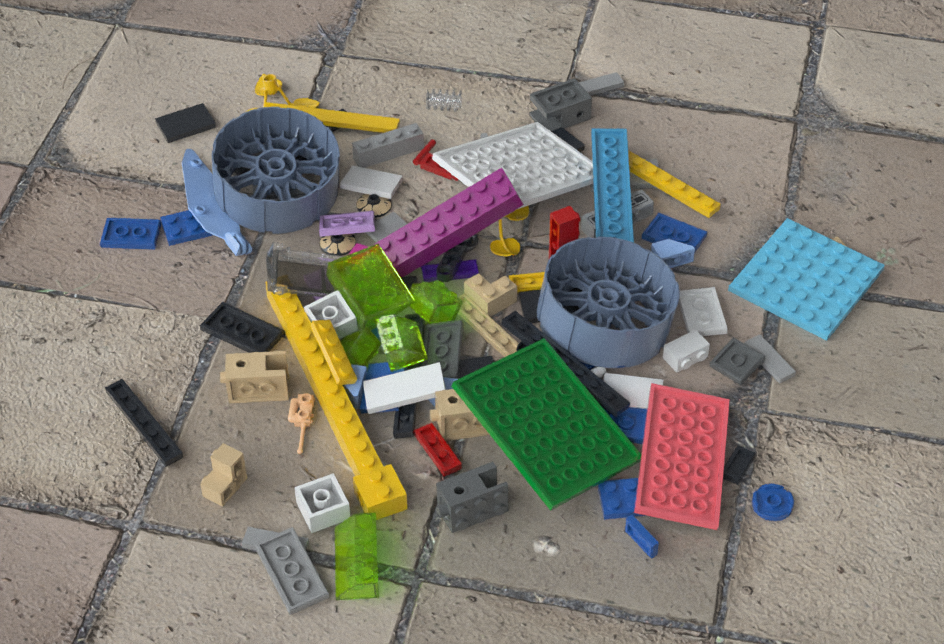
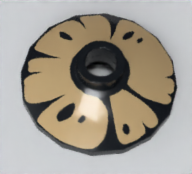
[356,194,392,218]
[320,234,356,256]

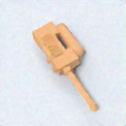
[288,393,315,454]

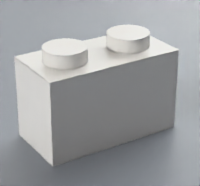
[663,330,710,373]

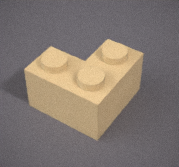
[464,273,517,317]
[200,443,247,507]

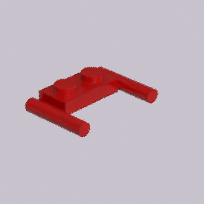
[413,139,459,181]

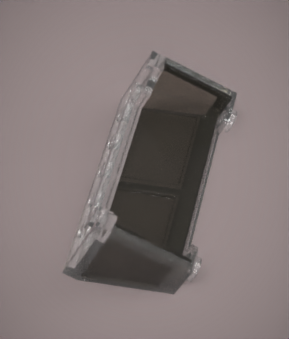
[266,242,385,305]

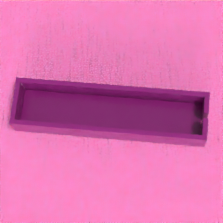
[374,168,524,278]

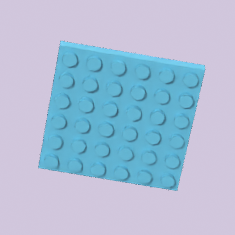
[728,218,885,341]

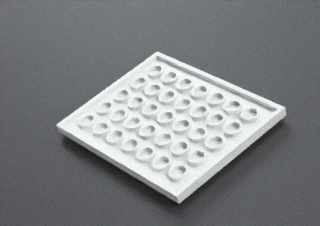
[432,122,593,209]

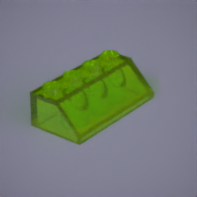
[335,513,379,600]

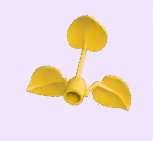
[246,73,320,112]
[490,206,529,256]

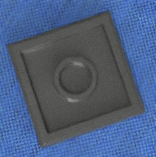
[709,337,765,385]

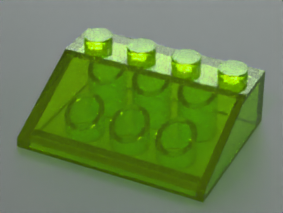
[326,244,415,333]

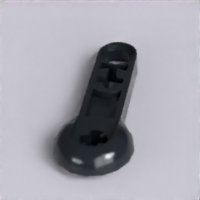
[436,234,479,282]

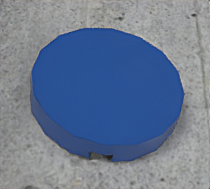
[752,483,794,521]

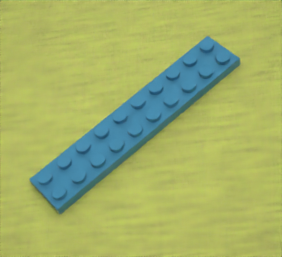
[591,128,634,243]

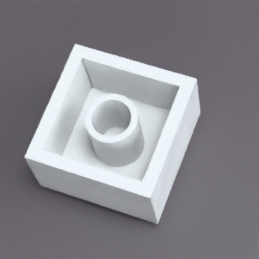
[304,290,358,339]
[294,473,351,533]

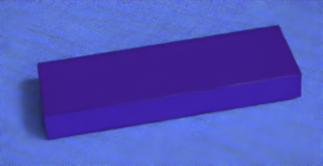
[421,259,479,283]

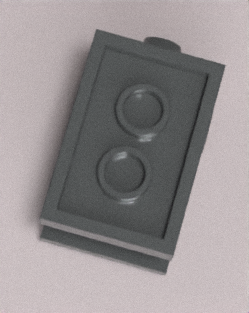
[529,78,592,132]
[436,462,509,533]

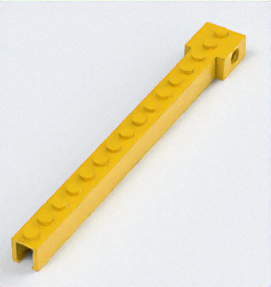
[265,275,408,523]

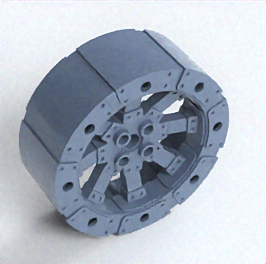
[212,107,340,234]
[537,237,680,368]

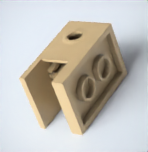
[220,351,289,403]
[430,389,490,441]

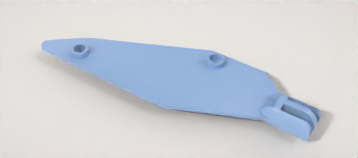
[182,149,252,256]

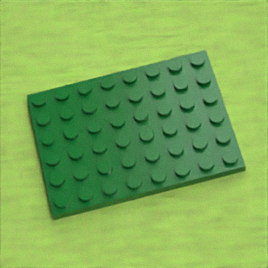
[451,338,641,511]

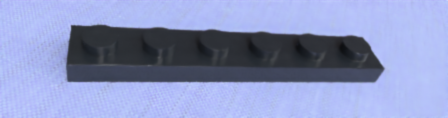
[105,379,184,467]

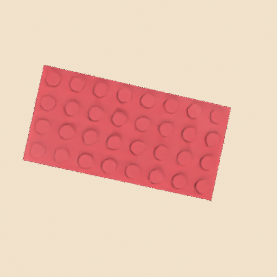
[634,383,730,530]

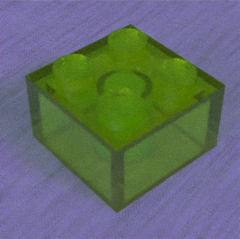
[405,280,463,324]

